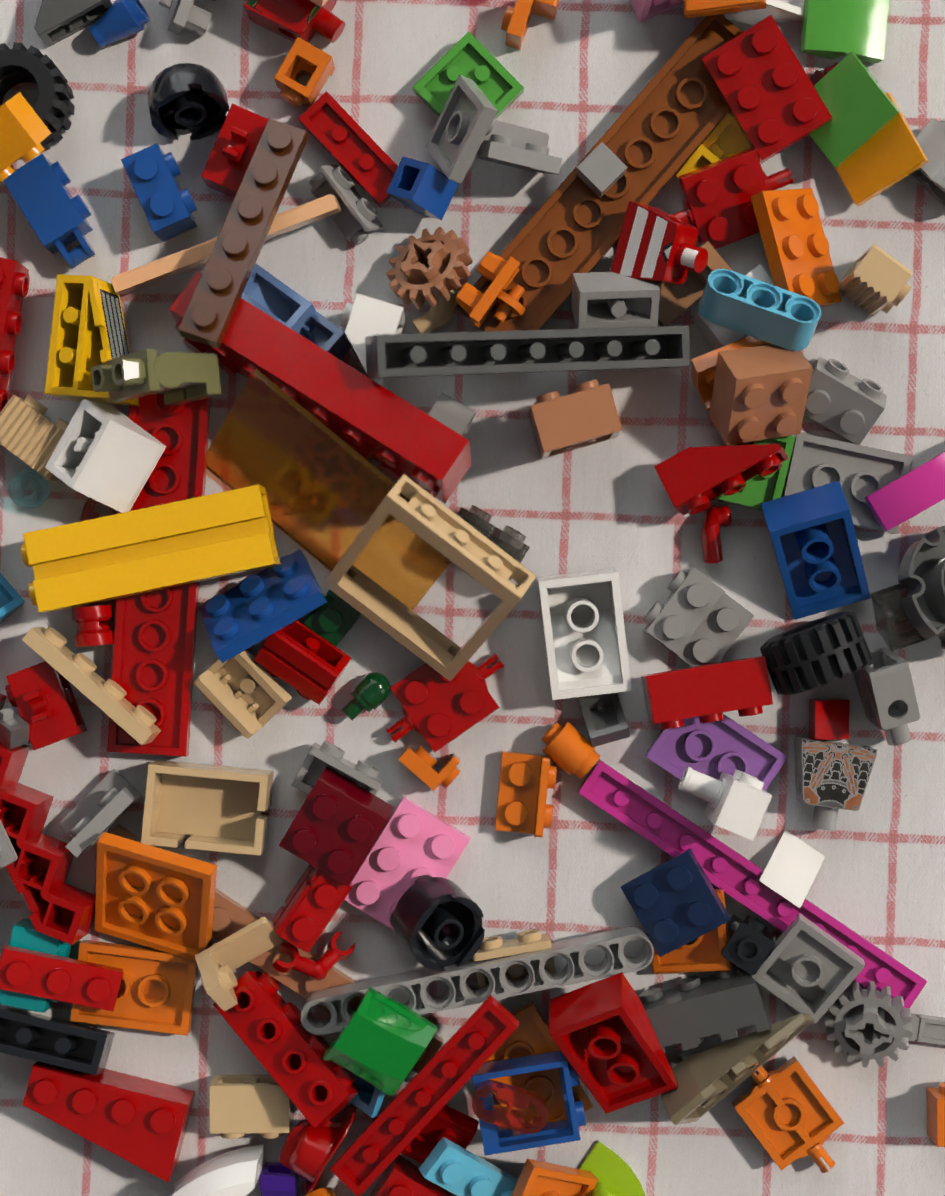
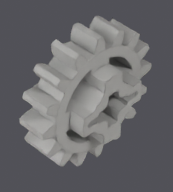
[825,981,913,1068]

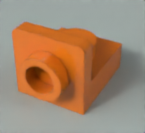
[398,745,461,791]

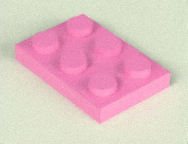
[344,796,470,930]

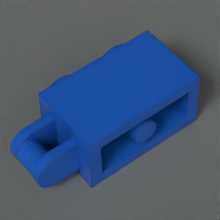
[3,154,96,269]

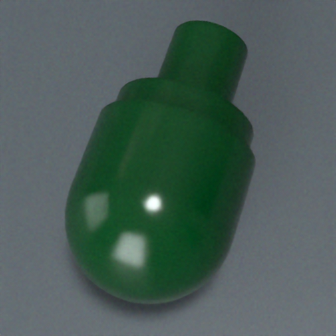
[342,672,391,721]

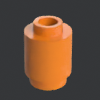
[541,721,600,779]

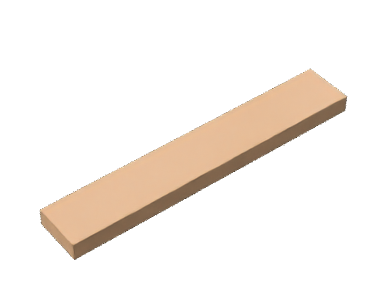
[111,194,342,294]

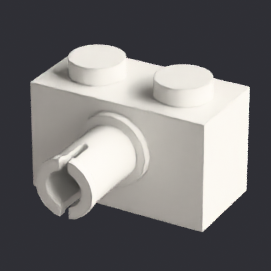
[678,766,772,841]

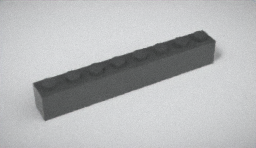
[365,326,690,379]

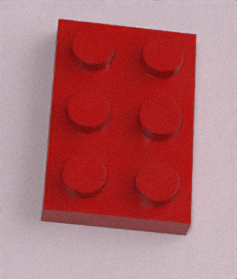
[701,15,832,164]

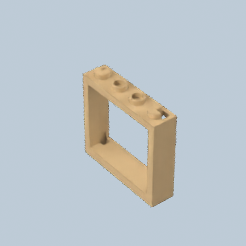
[323,475,536,681]

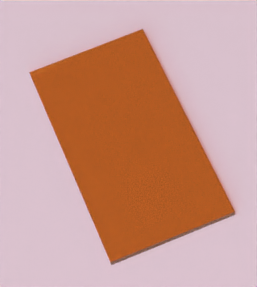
[206,369,452,611]

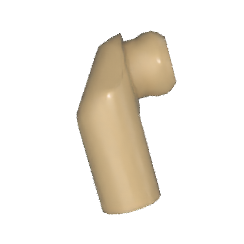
[412,289,456,333]

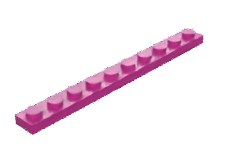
[577,759,927,1008]

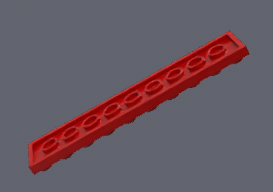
[107,394,211,757]

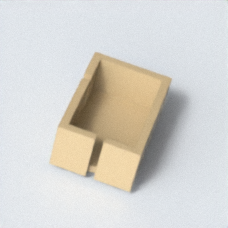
[141,760,274,856]

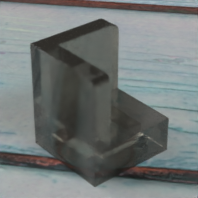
[871,583,929,652]

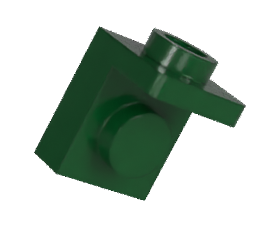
[304,589,362,647]

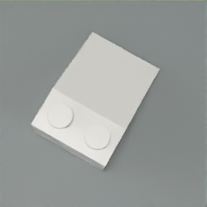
[537,568,632,700]

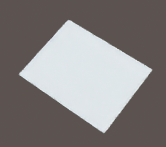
[759,830,825,908]

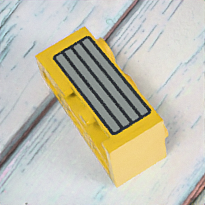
[44,274,139,406]

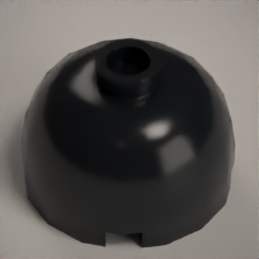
[148,63,229,140]

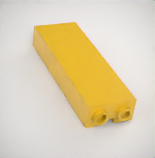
[21,484,281,613]

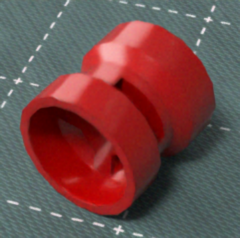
[71,605,114,647]

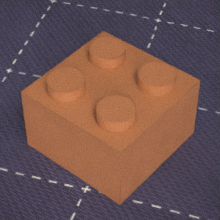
[709,344,813,445]
[528,380,622,459]

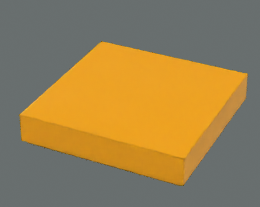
[835,92,929,206]

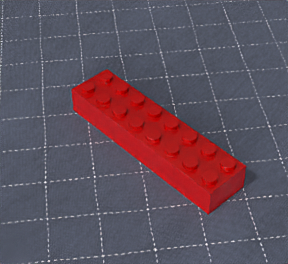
[169,271,472,503]

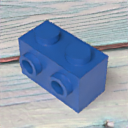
[121,143,198,242]

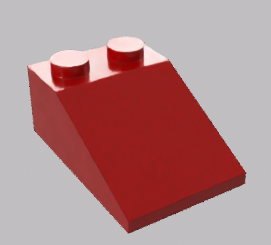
[549,972,678,1113]

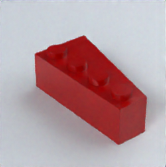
[23,1061,196,1182]

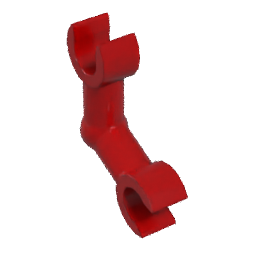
[272,931,356,980]

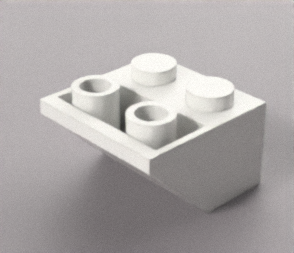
[45,399,166,513]

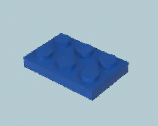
[199,549,327,663]

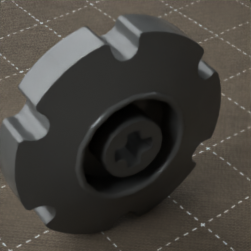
[898,526,945,649]

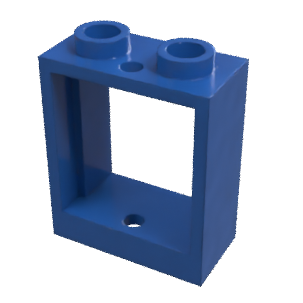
[472,1050,586,1156]

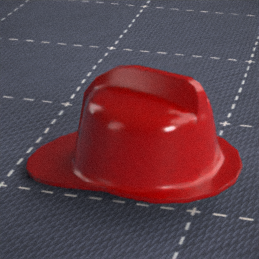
[279,1104,356,1193]

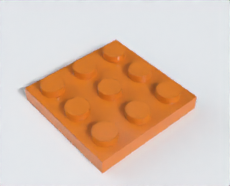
[95,832,217,962]

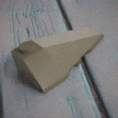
[661,1014,815,1125]

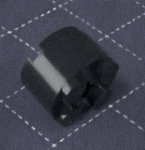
[390,875,485,971]

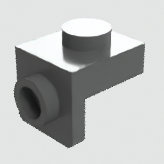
[578,693,630,747]

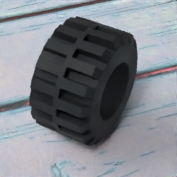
[0,42,75,152]
[760,612,872,695]

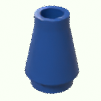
[89,0,150,48]

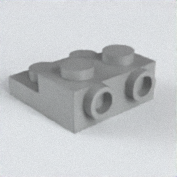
[643,568,754,667]
[751,913,865,1024]

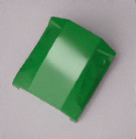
[323,986,438,1096]

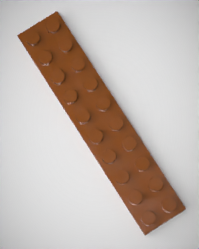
[456,14,743,332]

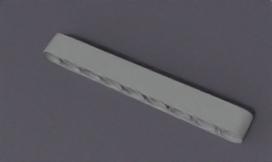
[301,927,654,1035]

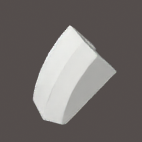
[171,1144,265,1196]

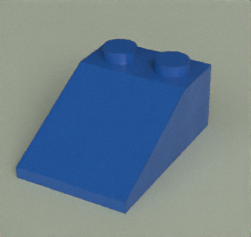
[761,481,871,620]

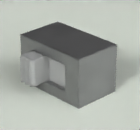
[0,707,29,749]

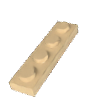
[21,627,162,746]

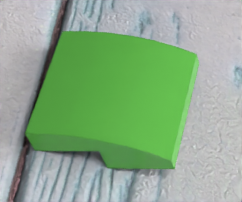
[800,0,890,64]
[810,51,900,167]

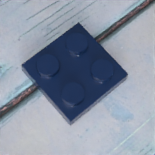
[620,848,731,957]

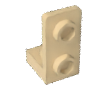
[195,917,282,1012]

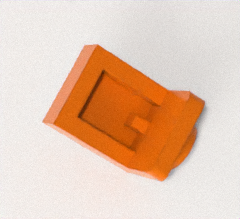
[501,0,559,50]

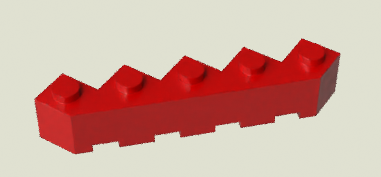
[0,694,96,945]

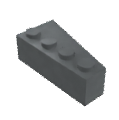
[639,964,771,1053]

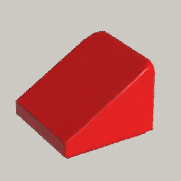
[809,699,850,740]

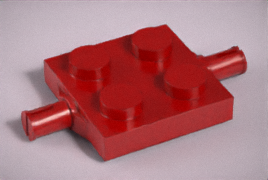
[672,147,794,250]
[386,651,505,753]

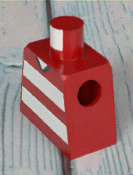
[610,201,708,285]

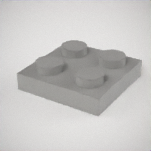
[425,75,498,184]

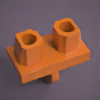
[455,251,526,329]

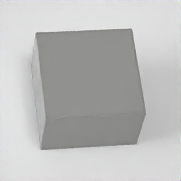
[575,142,627,198]

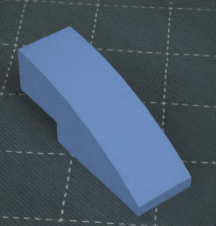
[241,263,351,359]

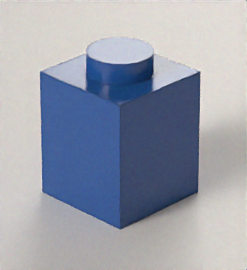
[386,156,458,220]

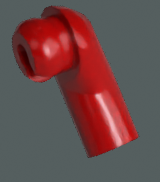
[700,505,732,564]

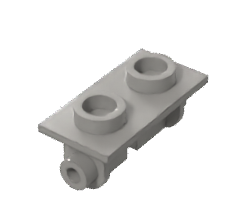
[309,165,383,245]

